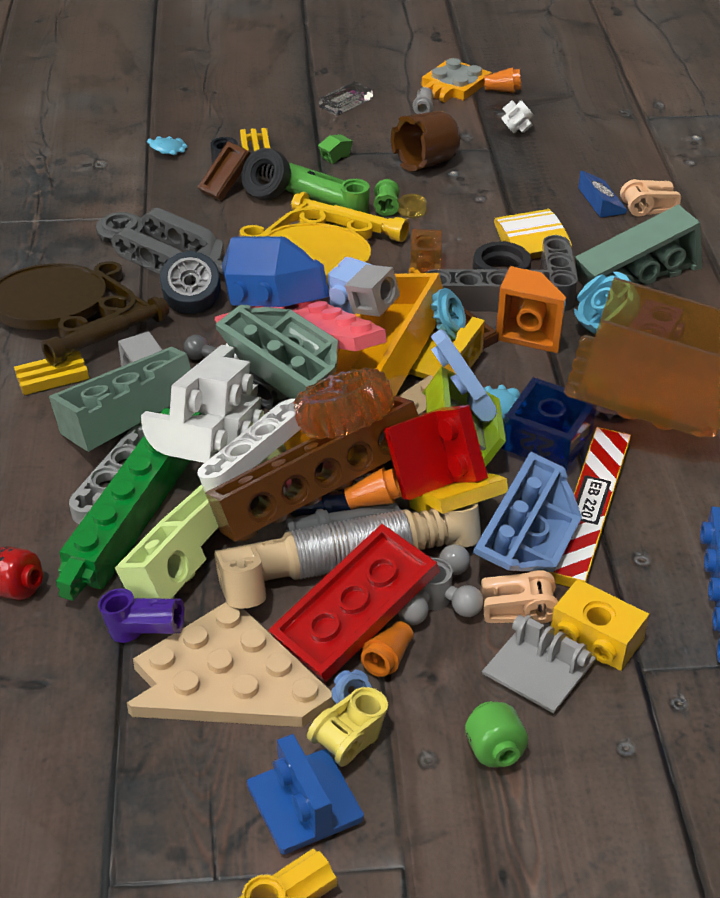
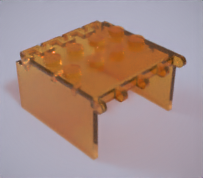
[564,277,720,438]

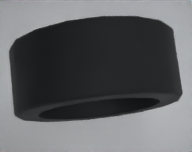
[472,241,532,270]

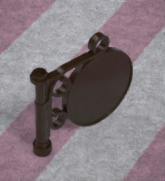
[0,261,170,366]

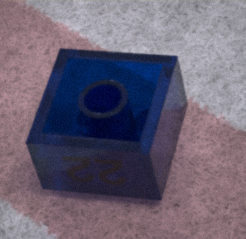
[501,377,598,472]

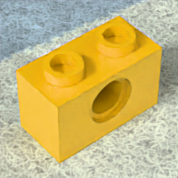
[551,578,649,671]

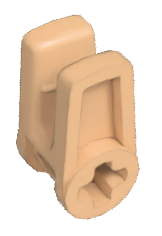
[620,179,681,217]
[480,570,558,624]

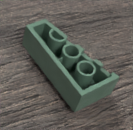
[49,346,191,452]

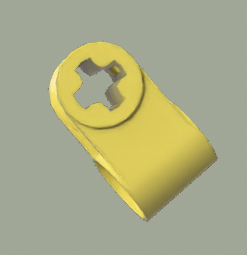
[307,687,388,767]

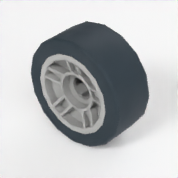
[160,251,221,314]

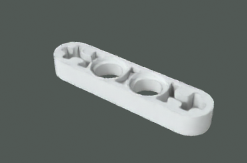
[197,399,309,492]

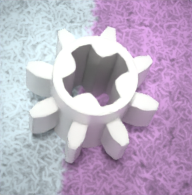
[501,100,534,133]

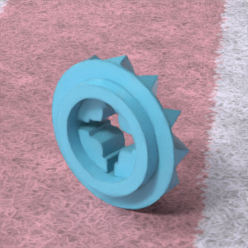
[431,288,466,340]

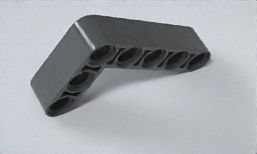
[426,235,577,312]

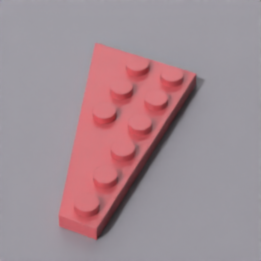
[215,300,387,351]

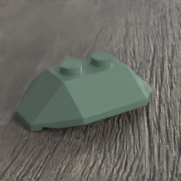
[215,305,339,399]

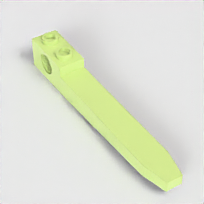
[115,444,286,599]

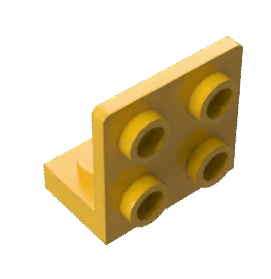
[408,317,485,379]

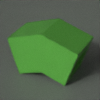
[318,135,353,164]

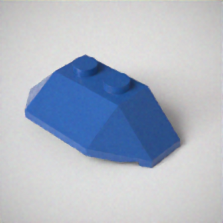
[222,236,329,307]

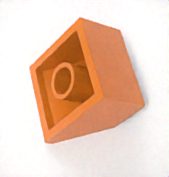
[496,266,566,353]

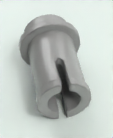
[413,87,433,114]

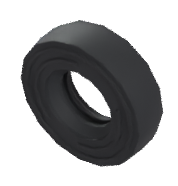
[241,148,291,200]

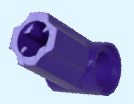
[98,588,185,643]

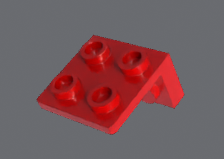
[385,405,488,500]

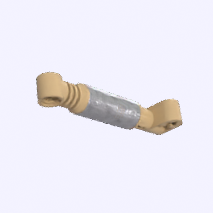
[214,502,481,609]

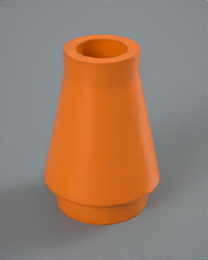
[484,67,521,93]
[344,468,402,509]
[361,621,414,677]

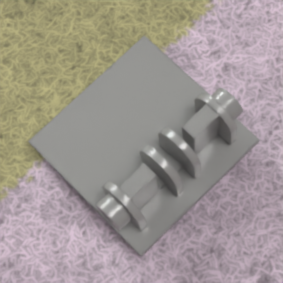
[482,615,596,713]

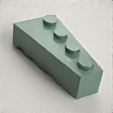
[575,204,702,286]

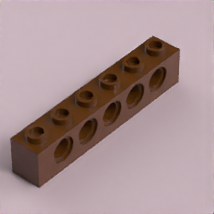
[205,396,419,542]

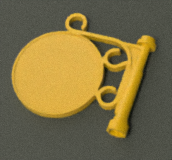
[240,192,410,285]

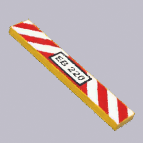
[549,427,631,587]

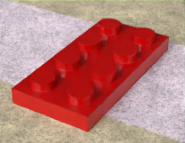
[268,524,440,683]

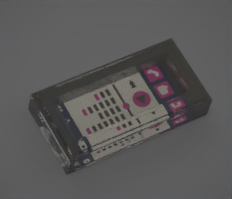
[319,81,373,116]

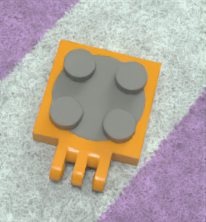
[421,58,492,102]

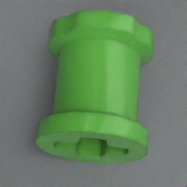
[374,179,400,216]

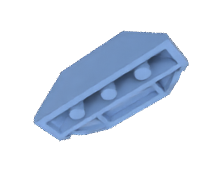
[473,452,582,572]

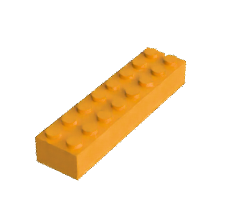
[284,273,443,460]

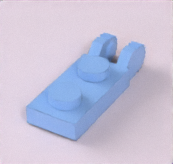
[431,329,497,422]

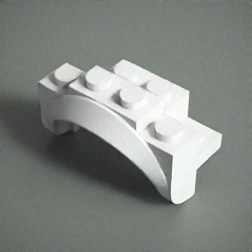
[141,345,264,463]

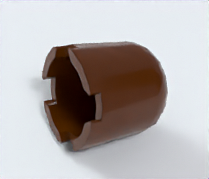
[391,111,461,171]

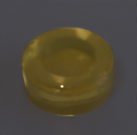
[398,194,427,218]

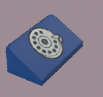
[578,171,627,217]

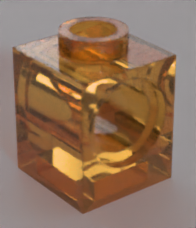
[410,229,442,273]

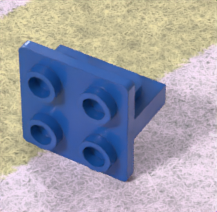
[247,734,364,855]

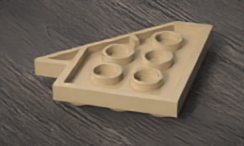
[127,602,335,727]

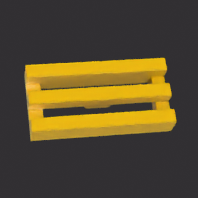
[240,128,270,151]
[14,351,89,395]

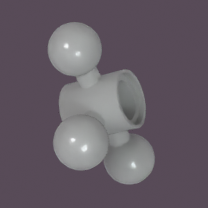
[397,544,484,625]

